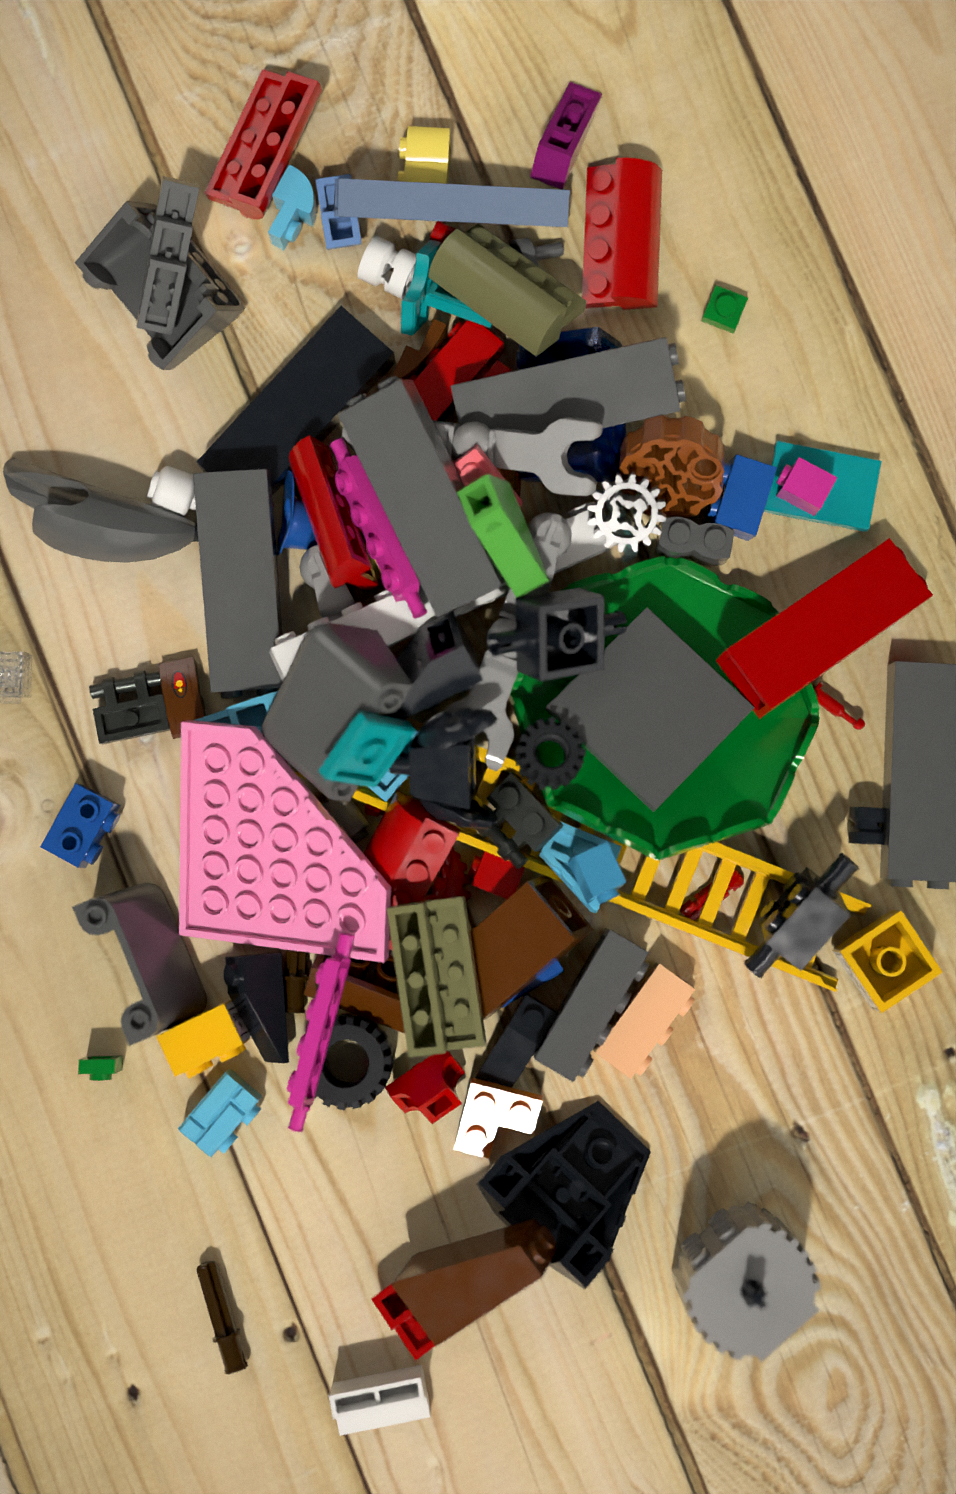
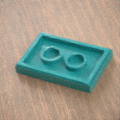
[764,441,882,532]

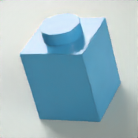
[568,842,627,904]

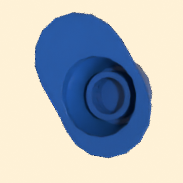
[276,471,317,556]

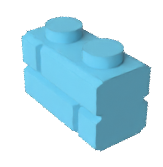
[178,1069,262,1157]

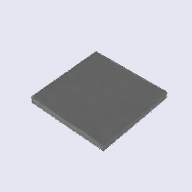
[546,608,755,812]

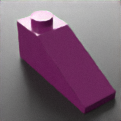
[530,82,602,190]

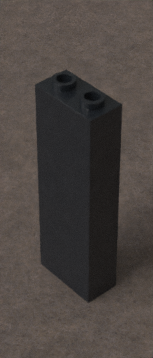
[197,306,396,496]

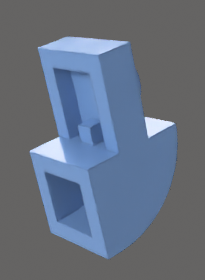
[315,174,362,250]

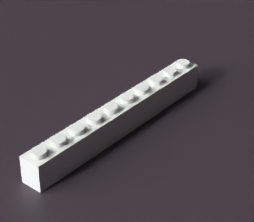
[269,503,618,682]

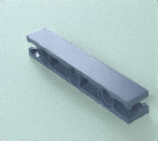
[334,178,570,227]

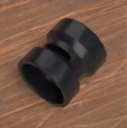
[848,807,886,845]

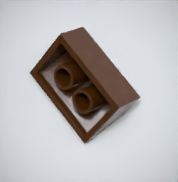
[304,949,405,1034]

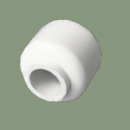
[147,466,196,517]

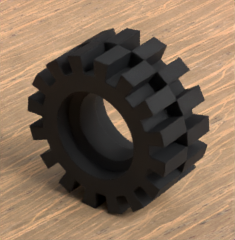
[515,717,586,790]

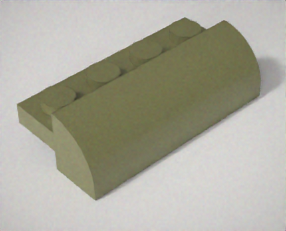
[428,223,587,356]
[387,896,487,1058]

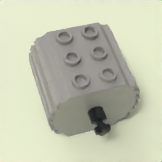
[671,1202,821,1362]

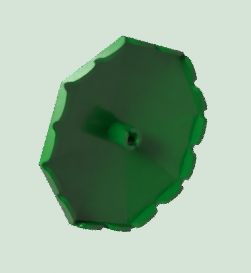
[509,556,820,861]

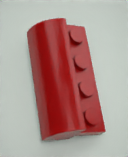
[204,69,322,220]
[582,158,662,310]
[289,435,379,591]
[363,790,461,951]

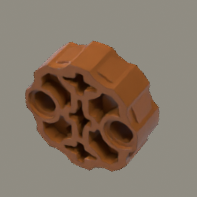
[619,415,725,518]

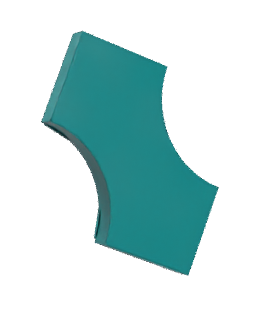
[401,240,442,336]

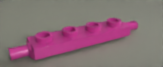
[330,438,428,619]
[287,932,355,1132]

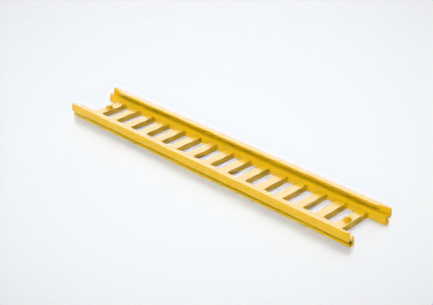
[295,713,871,992]

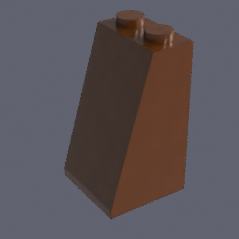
[471,875,594,1020]
[392,1218,557,1347]

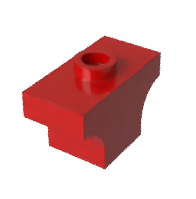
[385,1050,465,1124]

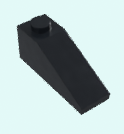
[223,952,289,1063]
[475,993,558,1088]

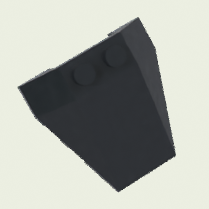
[476,1101,651,1289]

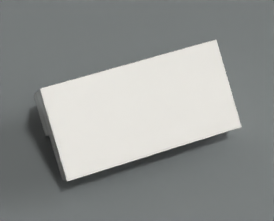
[329,1365,431,1436]

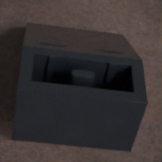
[378,611,483,721]

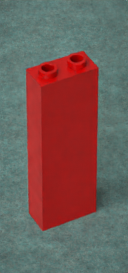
[716,538,933,719]

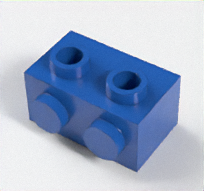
[706,454,777,541]
[40,783,121,868]

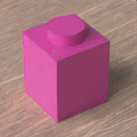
[776,457,837,516]

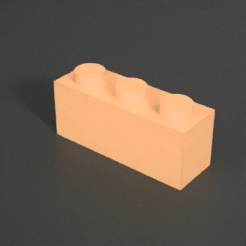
[593,962,695,1079]

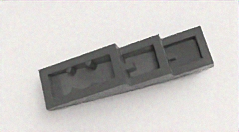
[136,176,199,335]

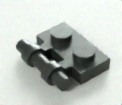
[89,670,170,745]
[476,773,564,869]

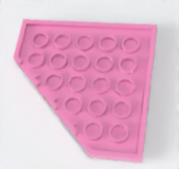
[179,720,391,962]

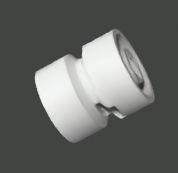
[357,236,416,299]

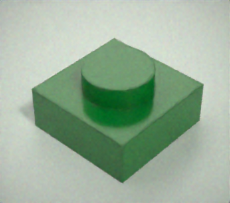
[701,285,748,334]
[78,1055,123,1081]

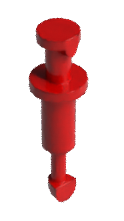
[812,681,865,730]

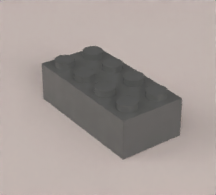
[533,928,650,1082]

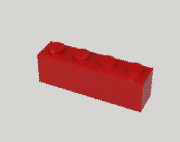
[408,320,504,421]

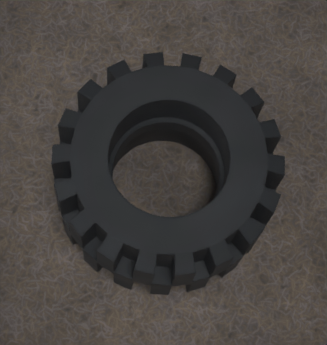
[315,1014,394,1110]

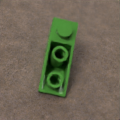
[457,473,550,598]

